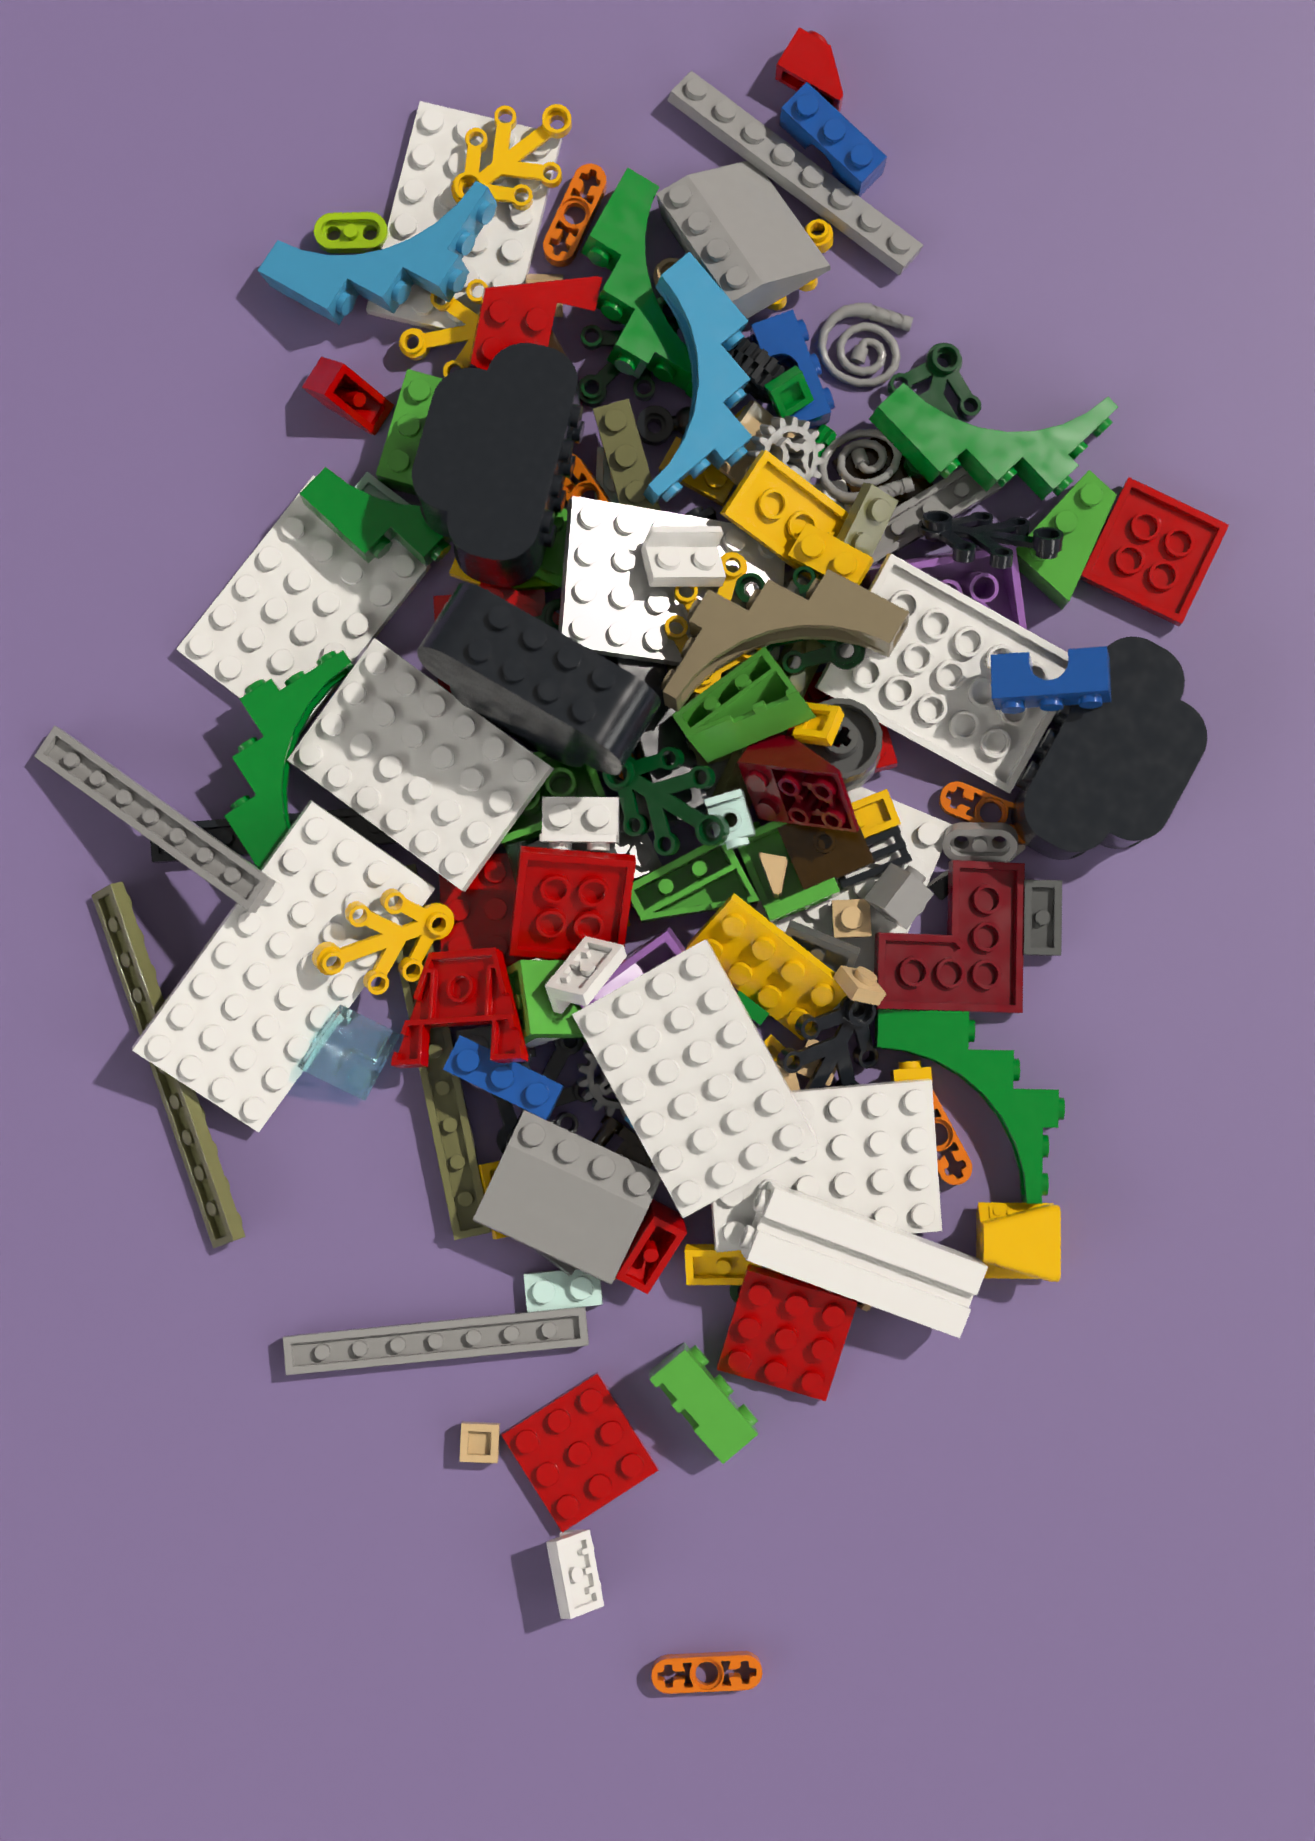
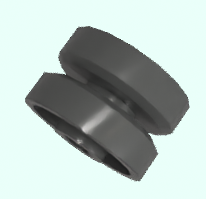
[802,698,882,792]

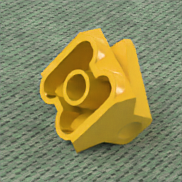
[976,1202,1061,1282]

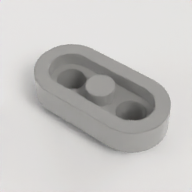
[942,822,1018,862]

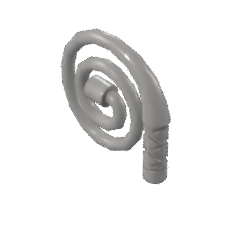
[817,303,913,387]
[818,429,915,505]

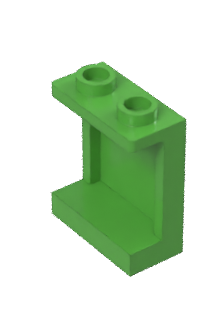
[737,821,840,923]
[507,960,587,1044]

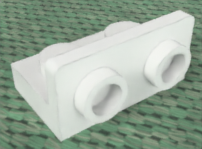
[640,525,726,587]
[540,797,620,851]
[545,936,627,1014]
[546,1529,604,1619]

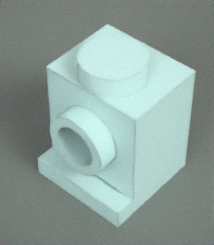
[704,789,756,850]

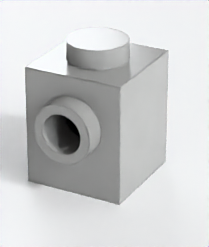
[864,863,934,930]

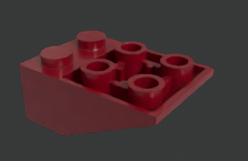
[738,734,859,833]

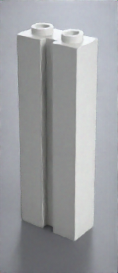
[739,1181,988,1338]

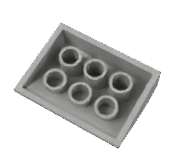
[656,161,831,319]
[473,1110,661,1285]

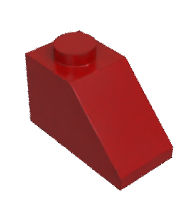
[775,27,844,112]
[302,356,394,436]
[615,1199,687,1294]

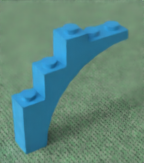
[257,181,498,325]
[643,252,752,505]

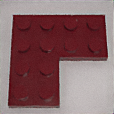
[874,860,1025,1013]

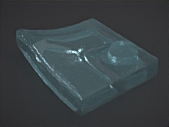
[298,1004,400,1101]

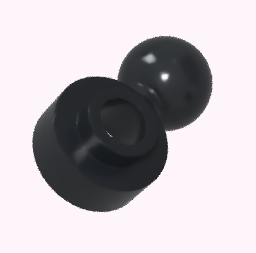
[636,406,691,446]

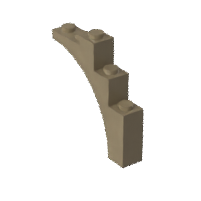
[661,569,909,712]

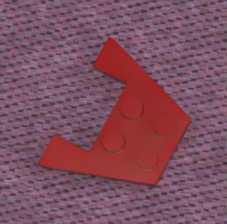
[469,276,602,370]
[391,947,528,1068]

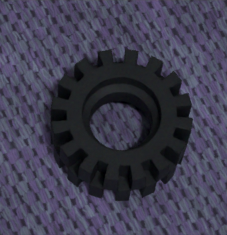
[726,338,785,404]

